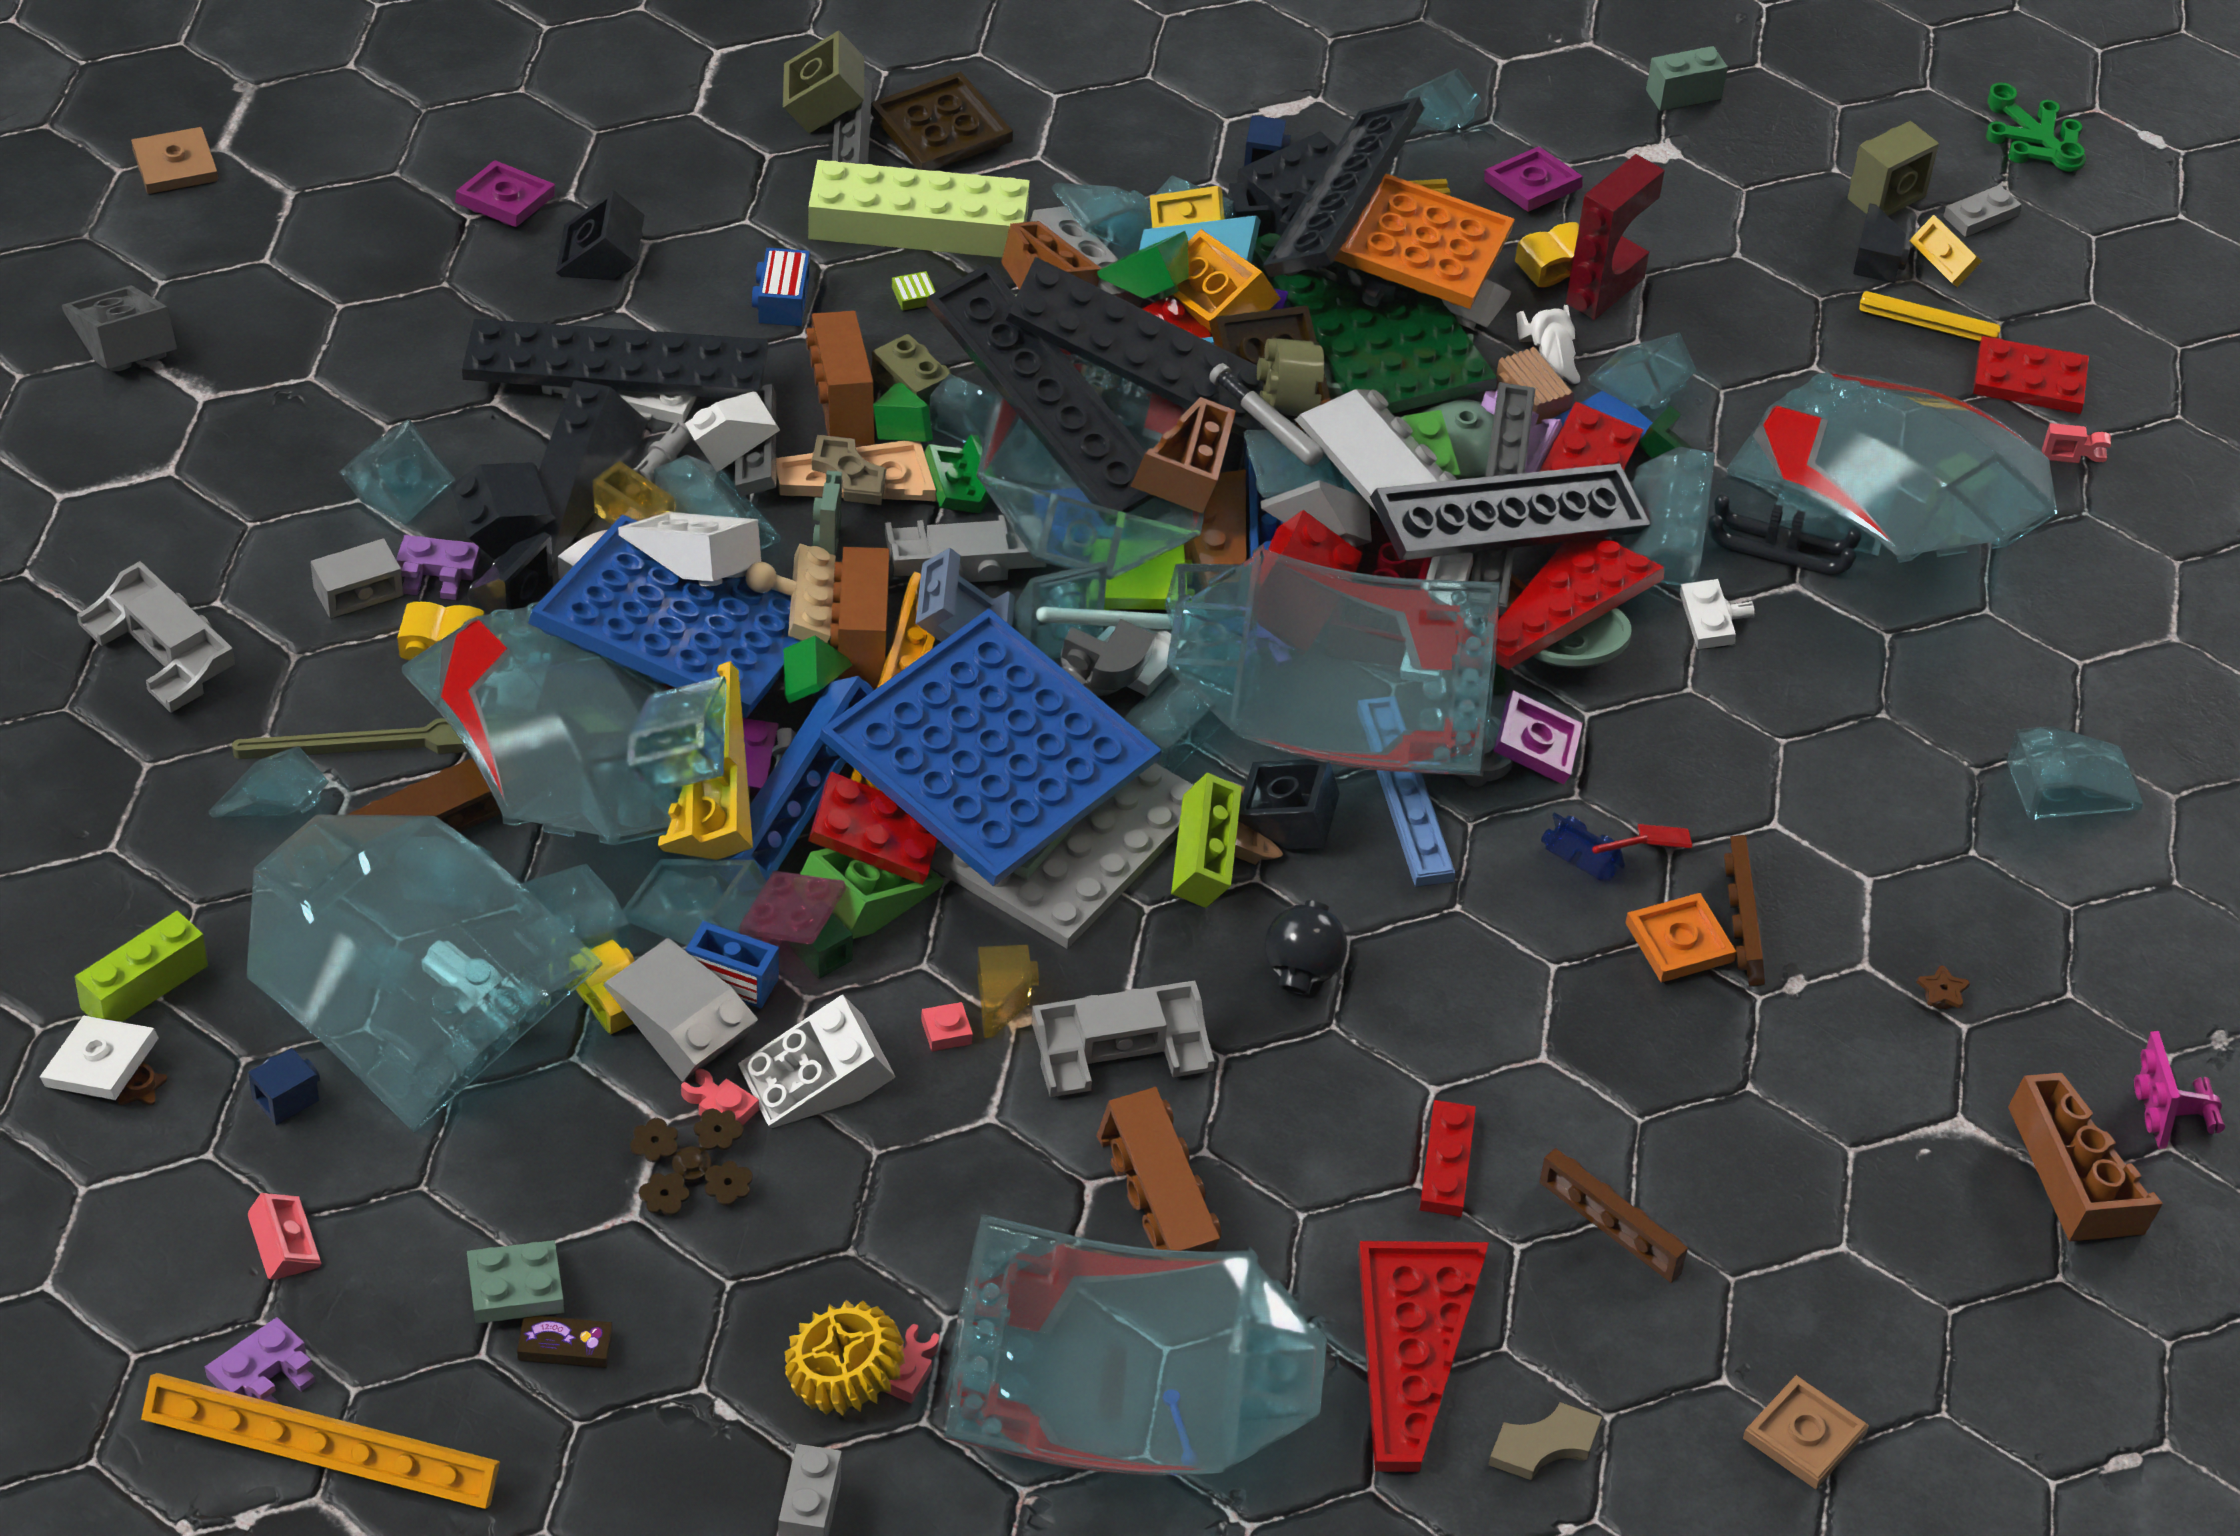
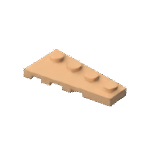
[776,441,936,501]

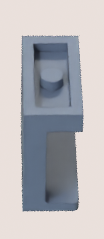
[915,548,1015,642]

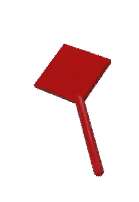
[1592,824,1692,854]

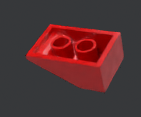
[1242,510,1363,656]

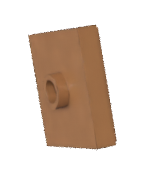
[131,127,218,194]
[1743,1375,1869,1489]

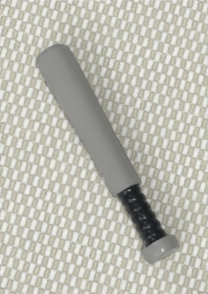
[1209,363,1323,466]

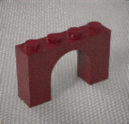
[1566,154,1665,320]

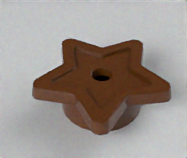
[1916,965,1970,1009]
[117,1061,167,1105]

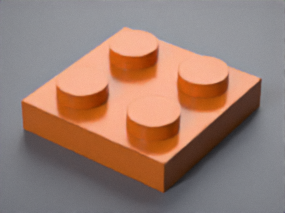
[1625,893,1736,982]

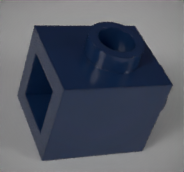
[1244,115,1291,166]
[248,1048,320,1125]

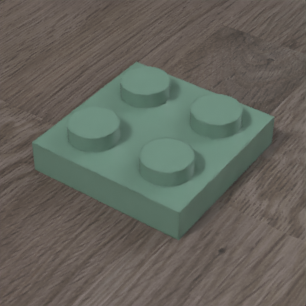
[467,1240,564,1324]

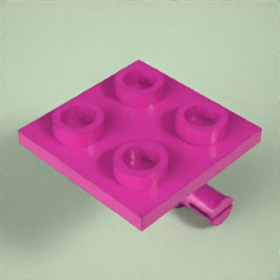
[2134,1031,2225,1149]

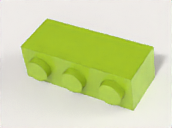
[1171,773,1242,908]
[74,910,208,1022]

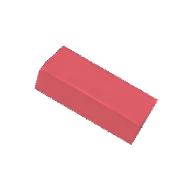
[248,1193,322,1279]

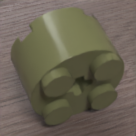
[1257,338,1324,416]

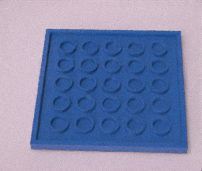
[528,514,802,718]
[820,608,1162,887]

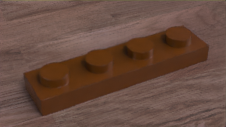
[1724,835,1765,986]
[1539,1148,1688,1283]

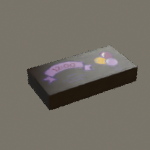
[517,1316,613,1368]

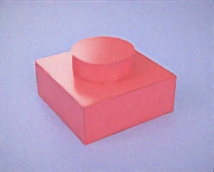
[921,1002,973,1052]

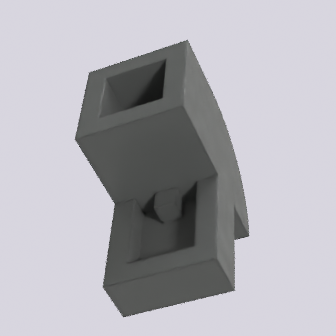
[1061,619,1156,690]

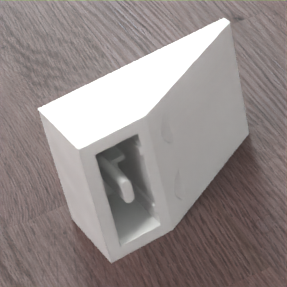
[738,994,895,1129]

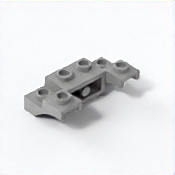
[885,513,1047,582]
[77,561,235,712]
[1031,980,1214,1097]

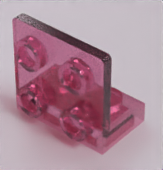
[738,871,846,947]

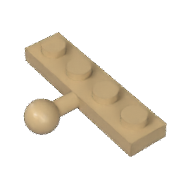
[746,543,836,643]

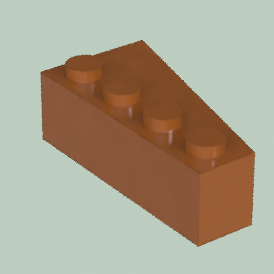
[805,311,874,447]
[1170,470,1246,618]
[830,547,889,690]
[2008,1073,2163,1241]
[1096,1087,1222,1261]

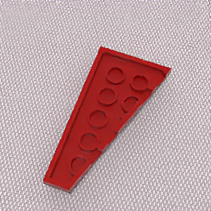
[1490,538,1664,670]
[1358,1241,1489,1472]

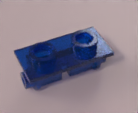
[1541,812,1625,881]

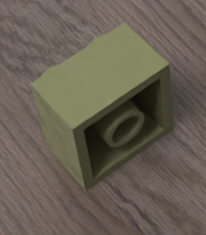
[783,30,864,133]
[1847,120,1939,216]

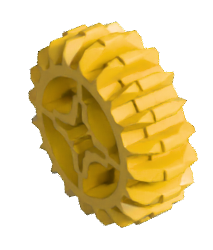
[784,1300,905,1416]

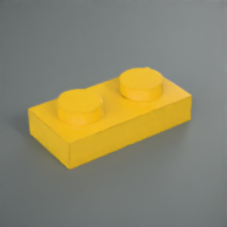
[1150,186,1225,228]
[1909,215,1982,287]

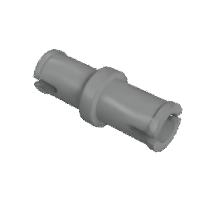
[631,422,693,488]

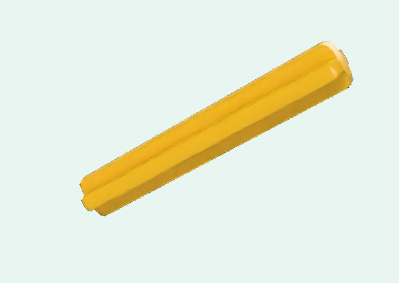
[1859,291,2000,342]

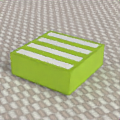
[892,271,936,311]

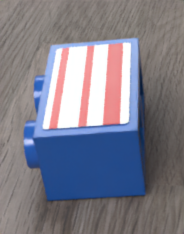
[752,247,810,326]
[685,921,779,1008]

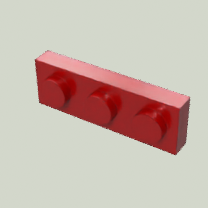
[1419,1100,1476,1217]

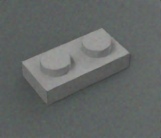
[1943,185,2022,237]

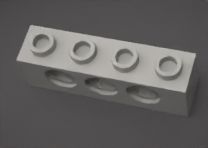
[1030,206,1143,308]

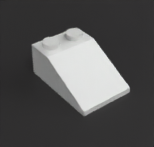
[618,512,761,586]

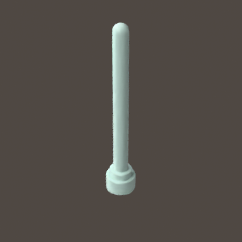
[1036,607,1206,639]

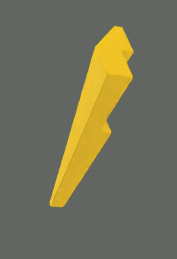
[658,661,753,860]

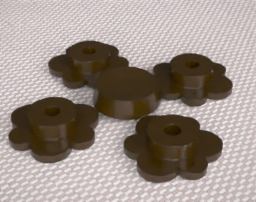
[630,1108,753,1216]

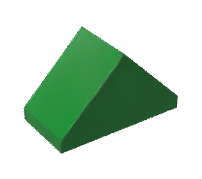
[873,382,933,442]
[783,635,852,703]

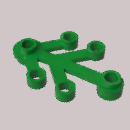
[1986,83,2086,172]

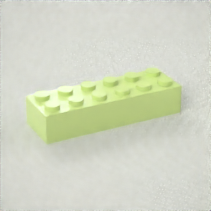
[808,160,1030,257]

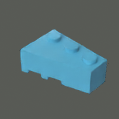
[1139,216,1261,263]

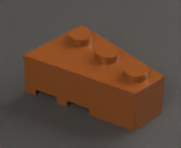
[1001,221,1102,290]
[1131,397,1236,513]

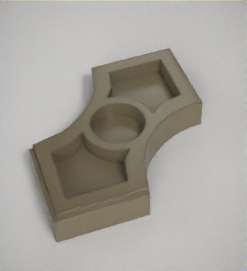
[812,435,887,505]
[1489,1402,1602,1480]

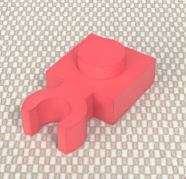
[2042,423,2111,463]
[681,1068,759,1125]
[886,1324,939,1404]

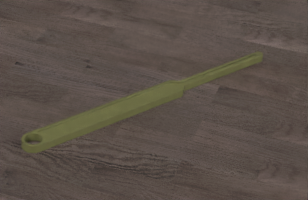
[232,701,709,759]

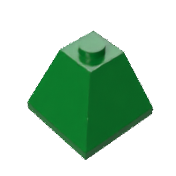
[1097,231,1189,299]

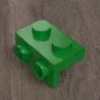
[924,434,995,513]

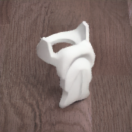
[1516,305,1580,384]

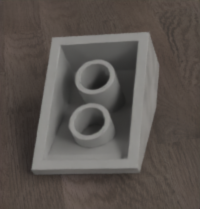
[603,938,758,1083]

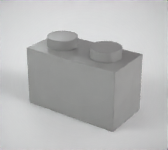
[310,538,403,619]
[778,1444,842,1536]

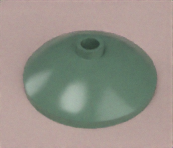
[1417,398,1494,480]
[1531,608,1631,669]

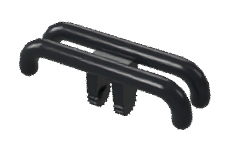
[1708,495,1862,575]

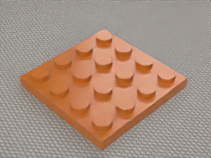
[1334,173,1515,309]

